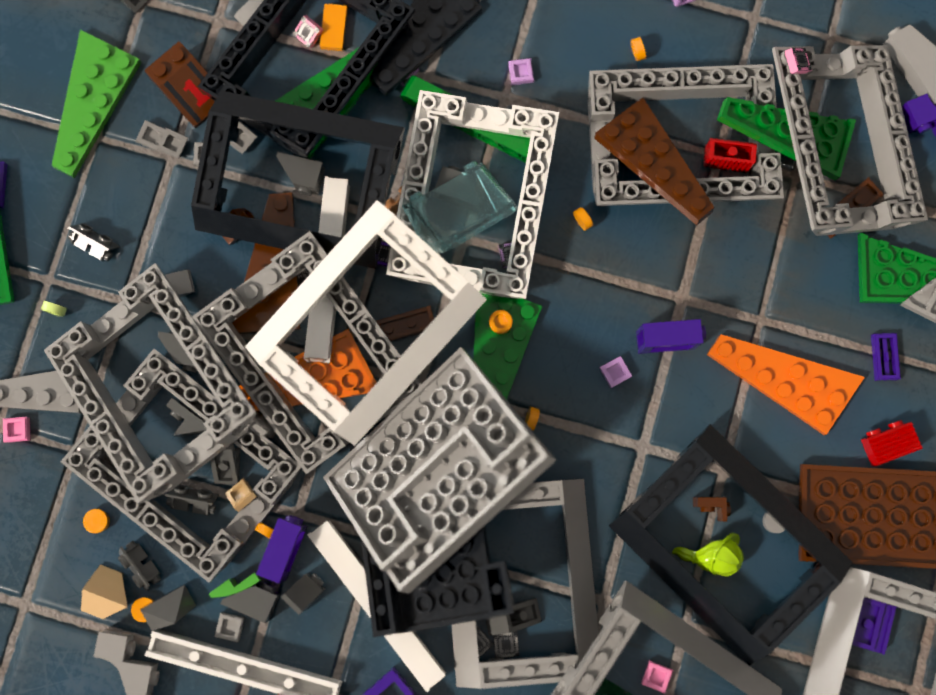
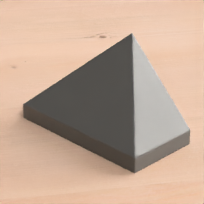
[140,584,196,631]

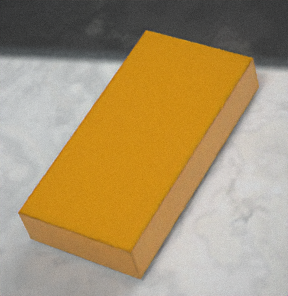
[320,4,348,51]

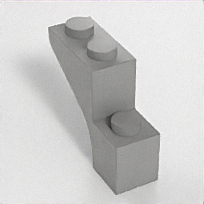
[94,630,160,695]

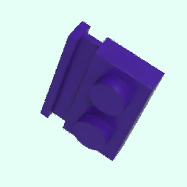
[852,597,896,655]

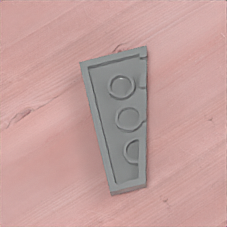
[0,371,82,413]

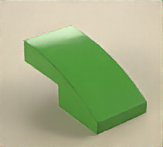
[209,572,264,598]

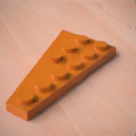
[239,329,377,413]
[706,334,865,435]

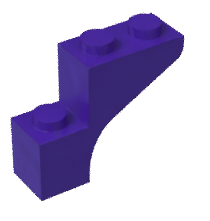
[902,94,936,137]

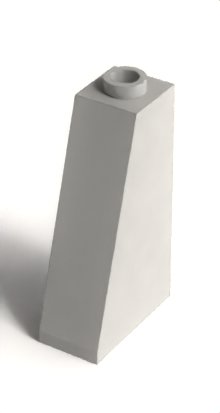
[883,24,936,106]

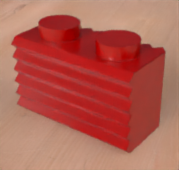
[703,138,757,173]
[861,420,922,466]

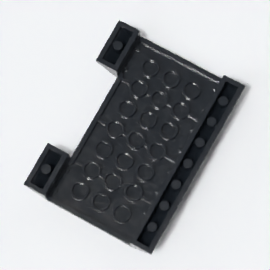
[349,439,515,637]

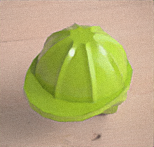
[672,533,744,576]

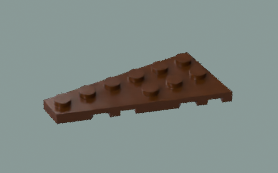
[594,97,715,226]
[232,192,301,334]

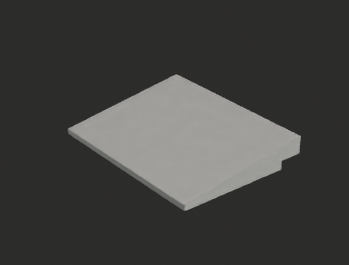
[323,347,556,594]

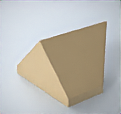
[81,564,128,619]

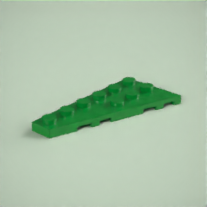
[717,97,856,181]

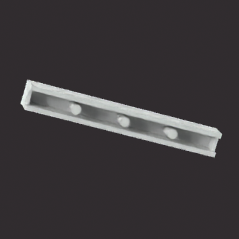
[304,176,350,363]
[307,520,446,692]
[145,629,342,695]

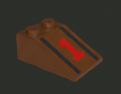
[144,41,214,128]

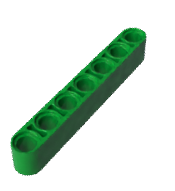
[400,76,530,163]

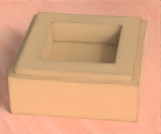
[225,478,257,512]

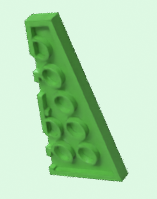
[51,30,142,178]

